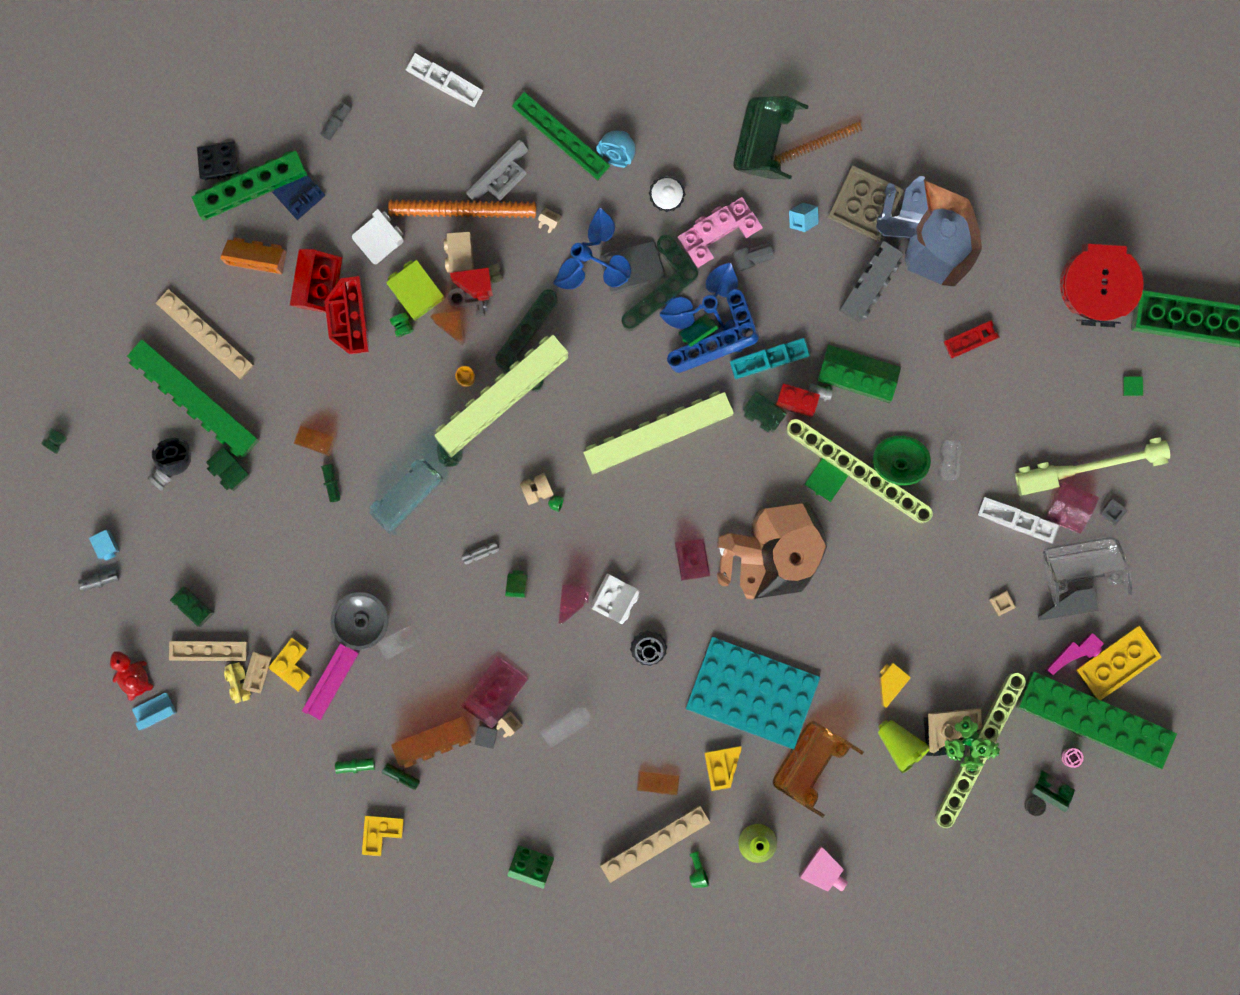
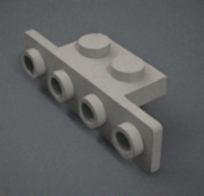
[466,140,528,202]

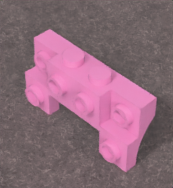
[677,197,763,269]

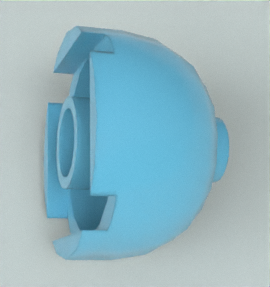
[597,131,636,168]

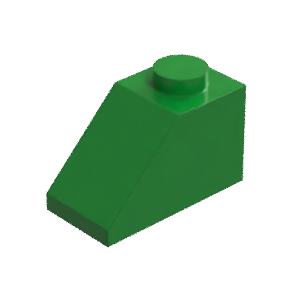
[505,570,528,598]

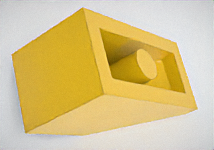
[879,663,911,708]

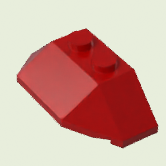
[324,276,369,355]

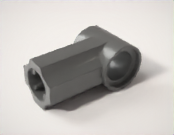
[733,242,774,271]

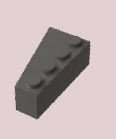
[840,241,903,323]

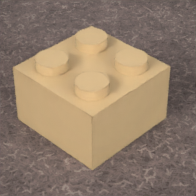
[444,232,474,273]

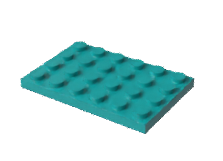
[686,637,821,749]

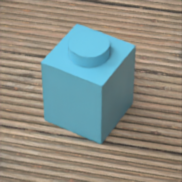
[89,530,119,561]

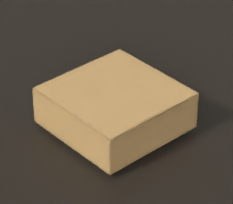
[989,591,1016,616]

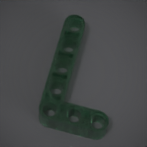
[621,235,698,331]
[495,289,558,392]

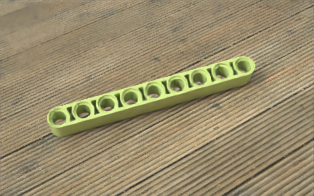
[786,419,933,523]
[935,673,1026,828]

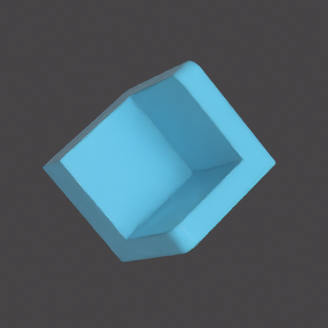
[789,203,819,232]

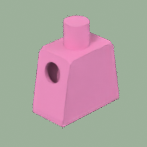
[799,846,848,892]

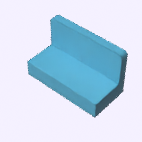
[132,693,177,730]

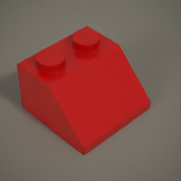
[450,268,493,301]

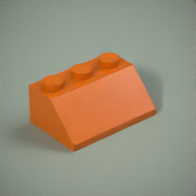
[220,237,286,274]

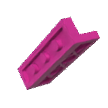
[302,644,359,720]

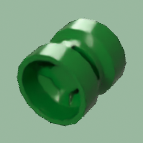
[389,313,414,338]

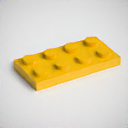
[1076,626,1162,700]

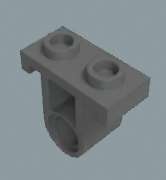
[447,288,488,317]

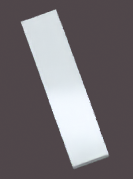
[405,53,483,107]
[978,497,1060,544]

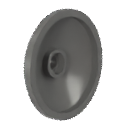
[331,592,388,650]

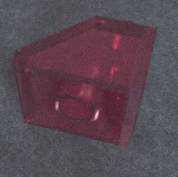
[1045,482,1099,534]
[559,585,589,624]

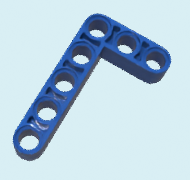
[667,289,759,373]

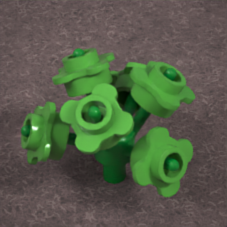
[945,716,1001,771]

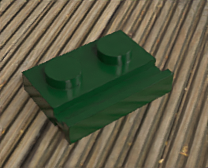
[1032,770,1075,812]

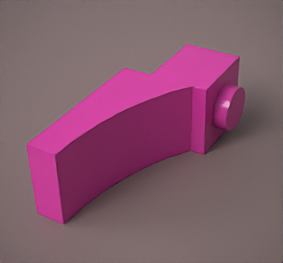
[1045,633,1104,675]

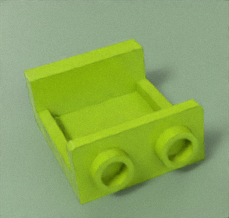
[386,260,445,321]

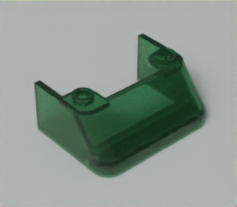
[733,96,809,179]

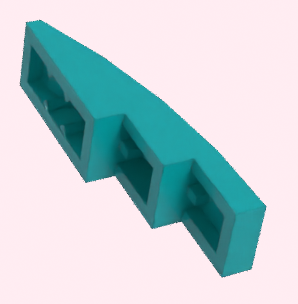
[729,338,811,380]

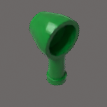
[689,851,709,888]

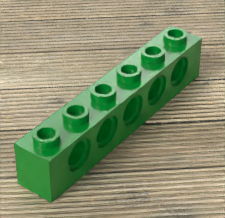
[191,151,308,221]

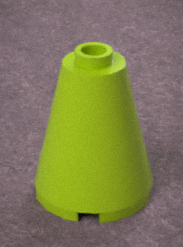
[878,720,929,774]
[738,824,777,863]

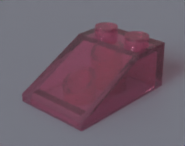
[461,656,529,729]

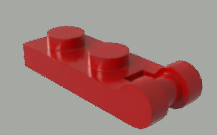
[943,320,1000,359]

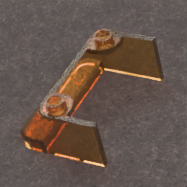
[773,721,864,818]

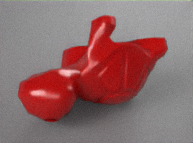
[110,651,154,701]

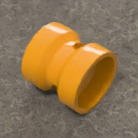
[455,366,475,387]

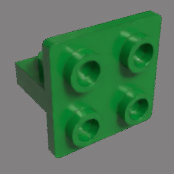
[507,845,554,889]

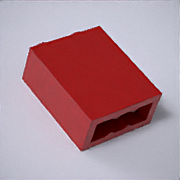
[775,383,820,417]

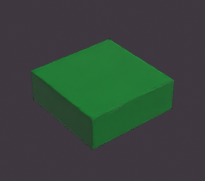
[1123,377,1143,396]

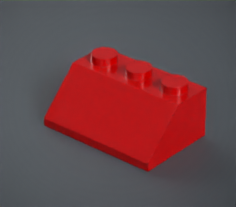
[290,249,343,313]

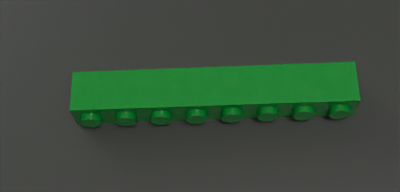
[127,339,260,458]

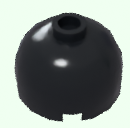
[152,438,191,476]

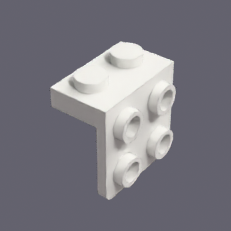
[352,209,404,264]
[589,574,640,624]

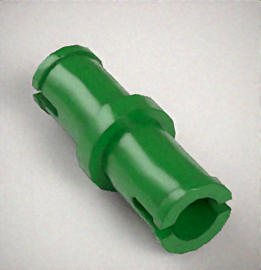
[335,758,375,774]

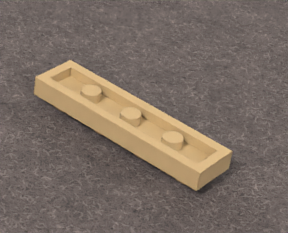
[169,641,247,661]

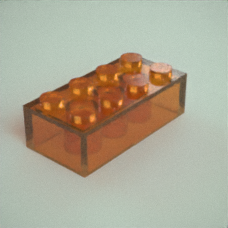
[391,715,474,768]

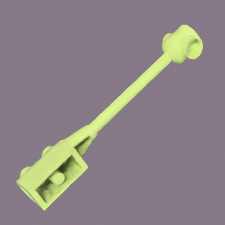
[1015,437,1170,496]

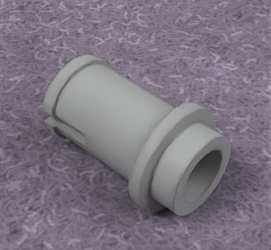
[809,383,833,401]

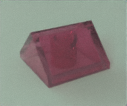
[674,539,710,581]

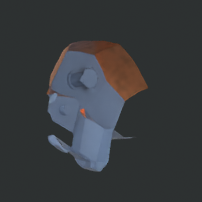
[876,176,982,286]

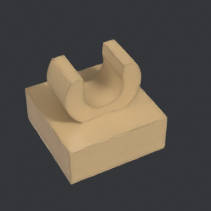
[538,208,562,233]
[496,711,523,737]

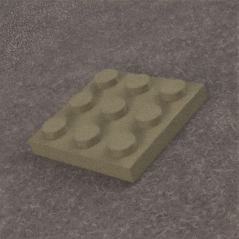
[828,165,904,242]

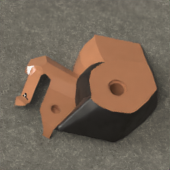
[717,503,827,600]

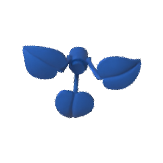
[553,208,631,289]
[660,263,744,352]

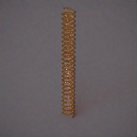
[775,120,862,166]

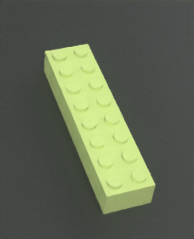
[434,335,568,457]

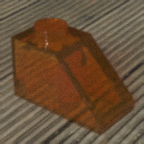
[294,426,336,457]

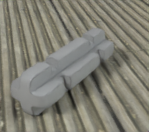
[462,542,499,564]

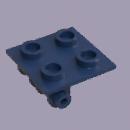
[272,175,326,220]

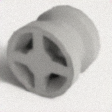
[147,468,172,491]

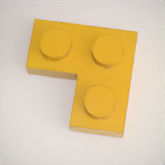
[268,638,311,692]
[362,815,404,856]

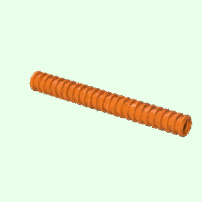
[388,199,536,218]

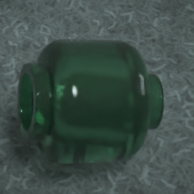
[437,444,463,467]

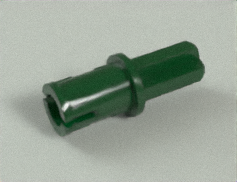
[321,464,341,503]
[382,762,420,790]

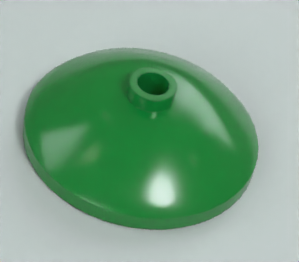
[873,436,931,485]

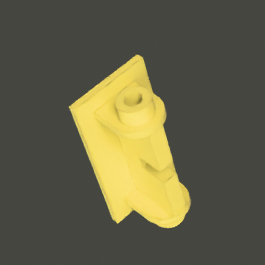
[224,662,251,704]

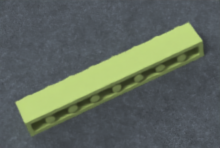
[583,391,734,475]

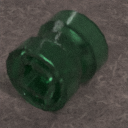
[41,428,68,454]

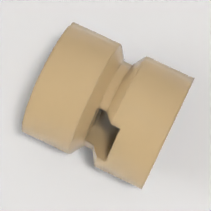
[520,473,553,505]

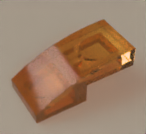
[637,771,680,795]

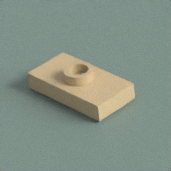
[242,652,271,694]

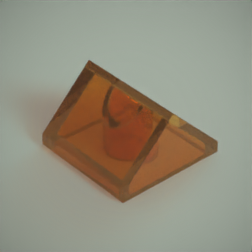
[430,311,465,346]

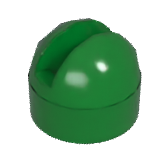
[548,496,564,512]

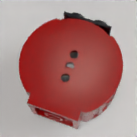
[1060,244,1144,327]

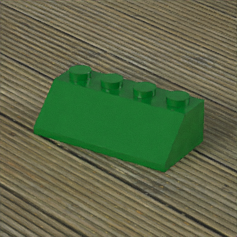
[817,344,901,404]

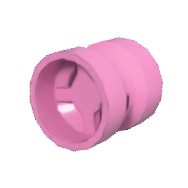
[1061,748,1083,768]

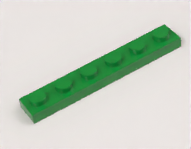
[512,92,610,181]

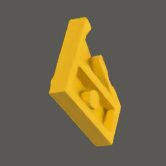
[704,746,741,791]

